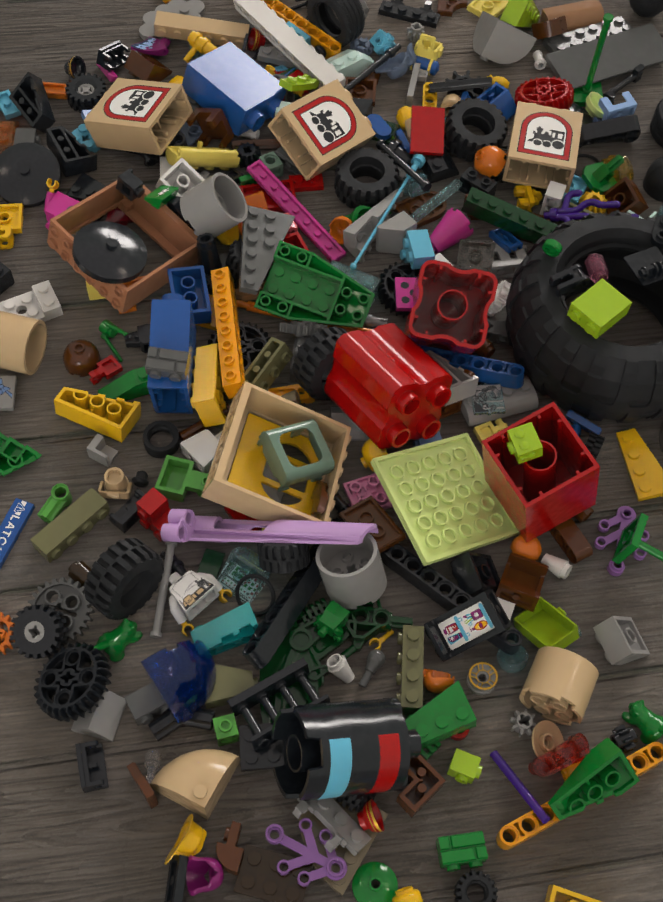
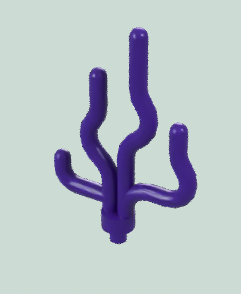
[544,190,639,222]

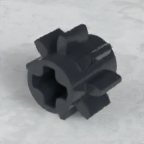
[610,724,638,754]

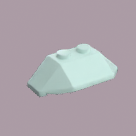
[326,49,375,77]

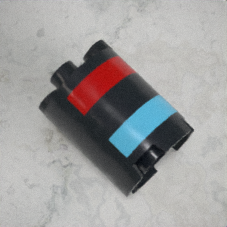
[271,697,422,801]

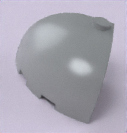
[473,11,537,64]

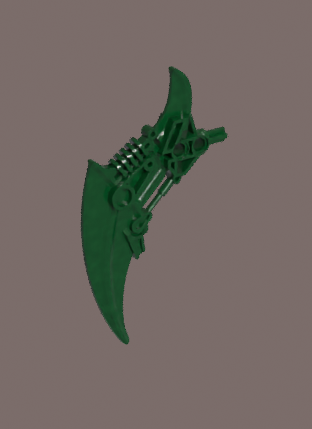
[259,598,413,724]

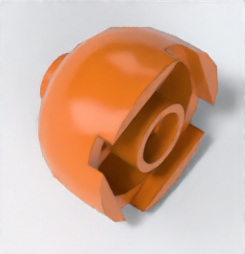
[474,145,507,178]

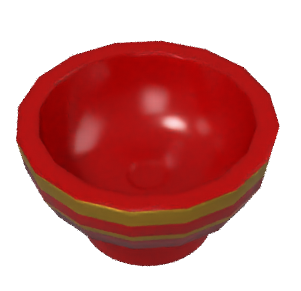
[248,28,266,51]
[357,799,384,832]

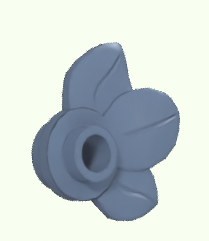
[176,122,202,146]

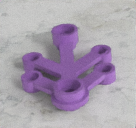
[594,506,650,576]
[265,818,347,887]

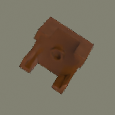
[186,108,235,148]

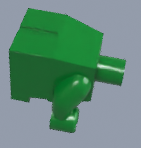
[313,600,350,642]

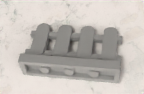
[459,243,527,279]

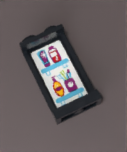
[424,588,512,662]

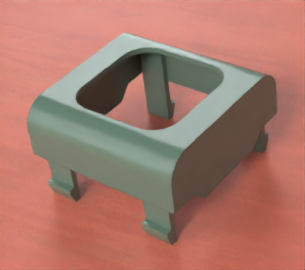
[257,419,335,492]

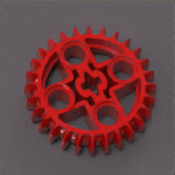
[515,76,574,110]

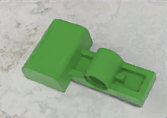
[155,455,228,502]

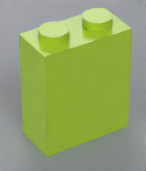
[567,278,632,339]

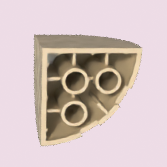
[150,749,240,820]

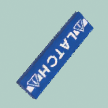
[0,498,35,569]

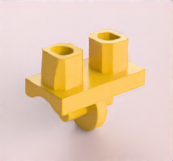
[513,185,543,212]

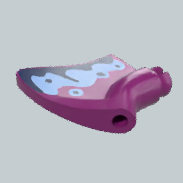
[131,36,171,56]

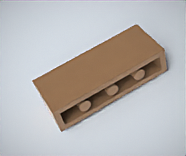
[540,0,604,33]

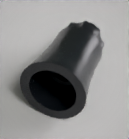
[197,233,222,275]

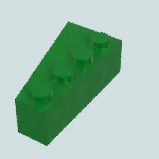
[405,680,477,749]

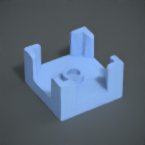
[593,91,637,123]

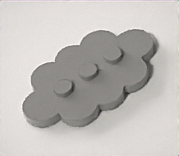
[139,0,205,42]

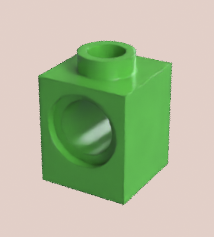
[212,713,239,747]

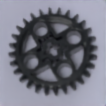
[377,260,420,319]
[208,321,271,373]
[34,642,112,722]

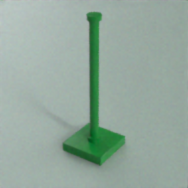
[573,13,614,107]
[612,513,663,564]

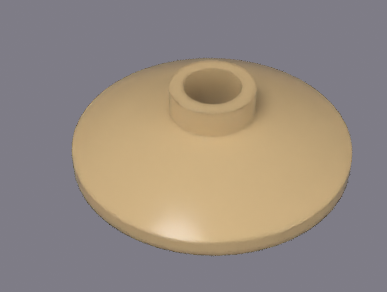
[532,720,564,765]

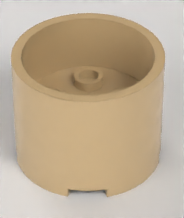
[0,311,47,375]
[519,646,599,726]

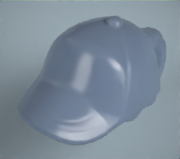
[375,42,417,79]

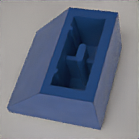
[477,82,517,121]

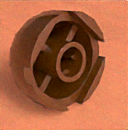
[63,339,101,377]

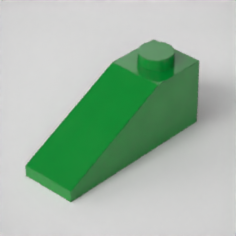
[98,366,149,401]

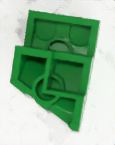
[0,433,42,477]

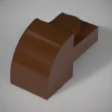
[216,821,244,876]

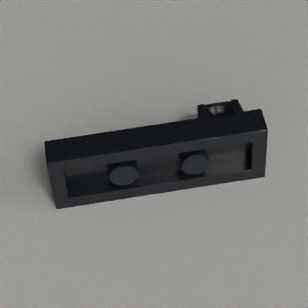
[164,855,188,902]

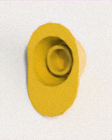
[164,814,207,865]

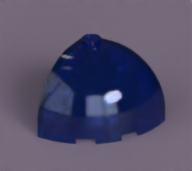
[141,640,216,723]

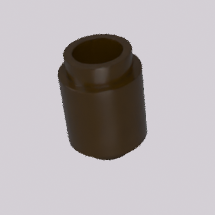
[68,561,91,587]

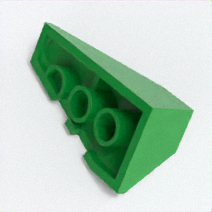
[548,737,640,820]

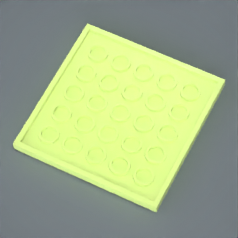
[370,433,520,566]

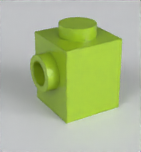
[447,748,483,784]

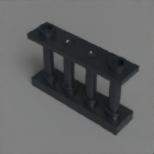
[227,658,331,751]

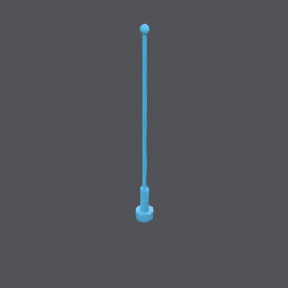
[350,154,426,270]

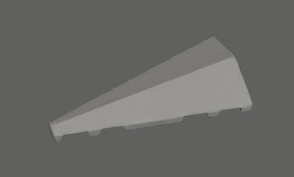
[343,189,403,264]

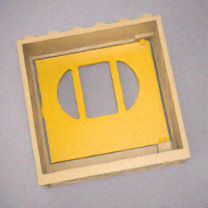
[201,381,352,522]

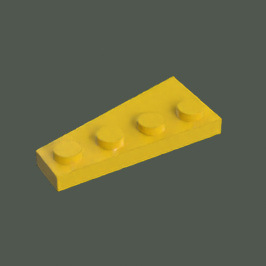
[616,428,663,502]

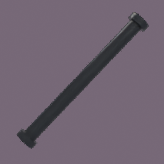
[376,140,432,192]

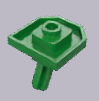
[581,155,624,195]

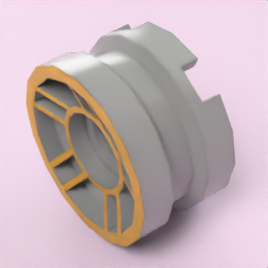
[466,662,498,696]

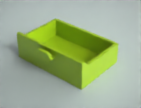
[513,597,579,649]

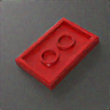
[410,105,445,156]

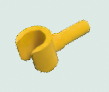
[369,629,394,650]

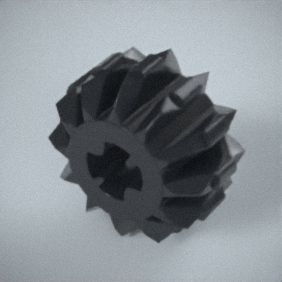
[235,142,262,168]

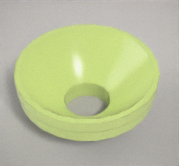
[585,92,604,118]

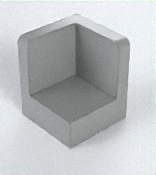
[86,433,118,467]

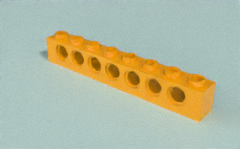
[211,266,245,399]

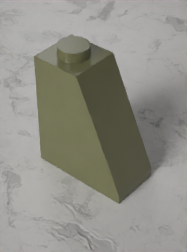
[197,661,258,709]

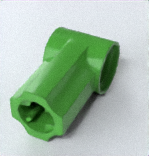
[37,483,72,524]

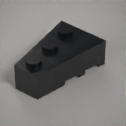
[46,126,97,177]

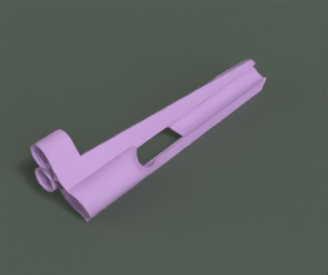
[160,509,379,545]

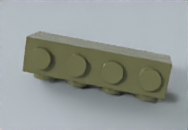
[231,337,294,400]
[396,625,424,715]

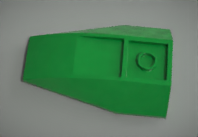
[254,240,375,328]

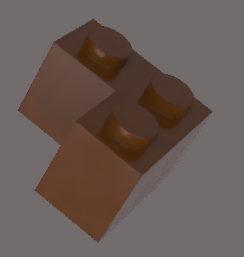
[396,755,446,818]

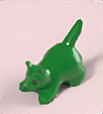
[93,618,143,662]
[622,700,663,745]

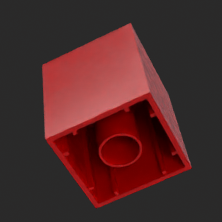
[481,401,600,543]

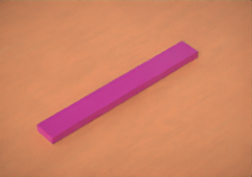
[246,159,347,264]

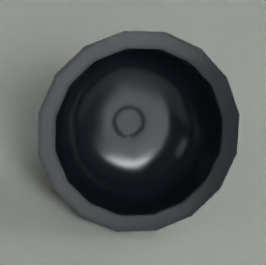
[64,56,86,79]

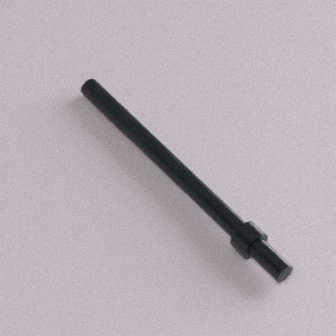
[343,43,401,91]

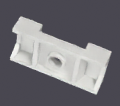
[0,280,63,322]

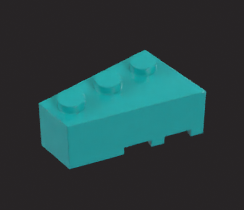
[190,601,258,661]

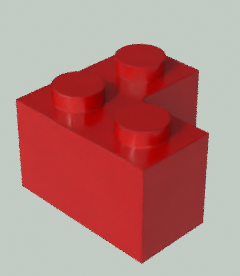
[136,487,171,542]

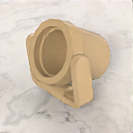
[98,467,133,499]

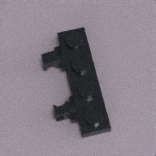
[378,0,440,29]

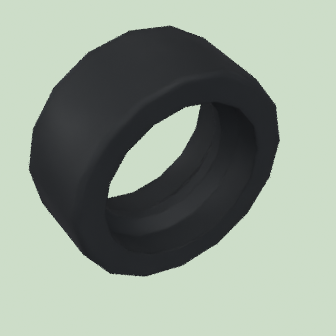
[143,420,180,459]

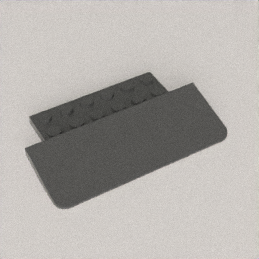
[542,16,663,89]

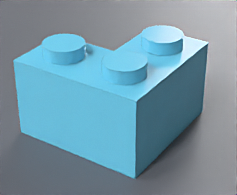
[400,229,435,269]

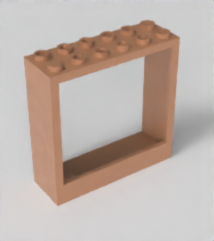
[47,180,198,314]

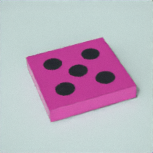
[394,277,416,311]

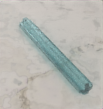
[410,179,462,222]

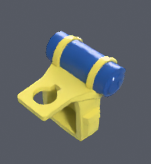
[408,33,444,76]

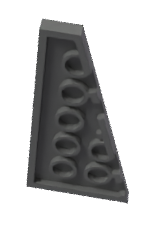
[239,205,295,295]

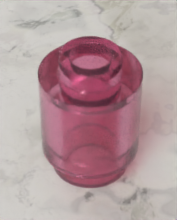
[584,253,609,283]

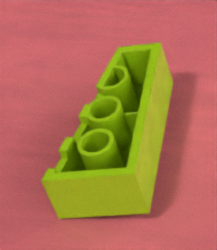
[500,0,540,27]

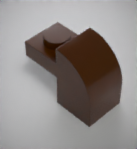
[531,16,568,40]

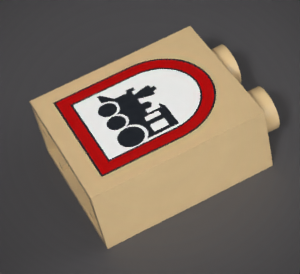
[83,78,193,155]
[268,79,376,181]
[502,101,583,193]

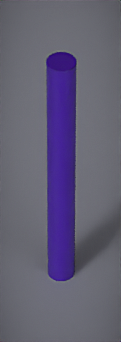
[490,750,550,824]

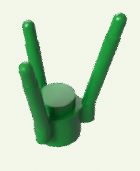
[99,319,128,362]

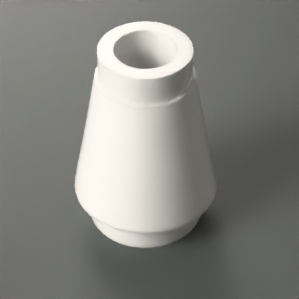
[541,553,572,579]
[327,653,355,683]

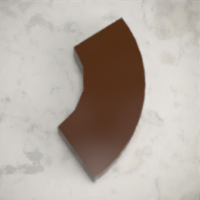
[310,480,328,516]

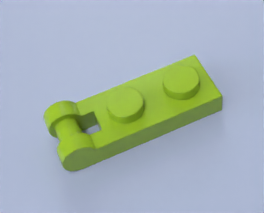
[279,73,319,92]

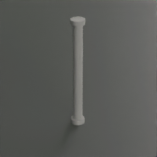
[149,542,178,638]

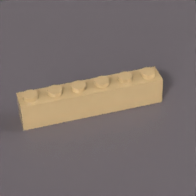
[154,11,250,50]

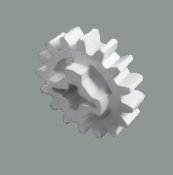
[487,280,511,317]

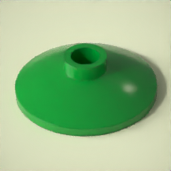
[352,862,398,902]

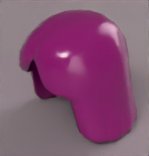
[186,855,224,896]

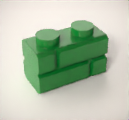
[436,831,488,872]

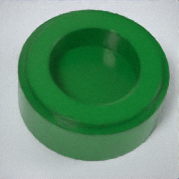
[542,239,563,257]

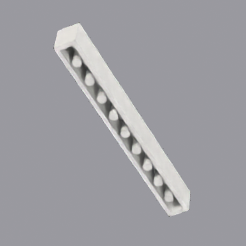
[233,0,346,88]

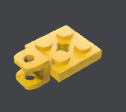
[0,203,24,250]

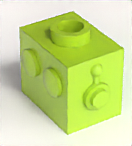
[507,422,543,464]

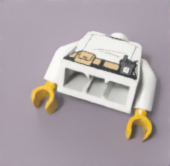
[169,570,232,637]

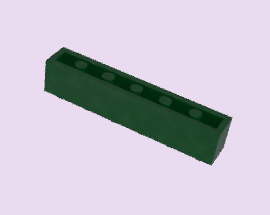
[461,187,558,244]

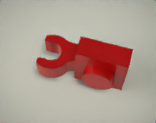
[88,355,123,385]

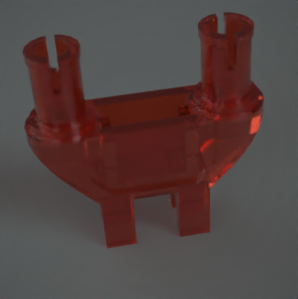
[528,733,590,777]

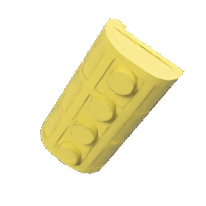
[165,141,240,171]

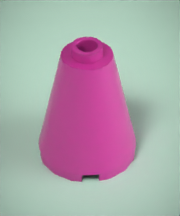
[429,208,474,254]

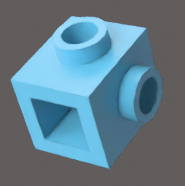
[369,29,396,56]

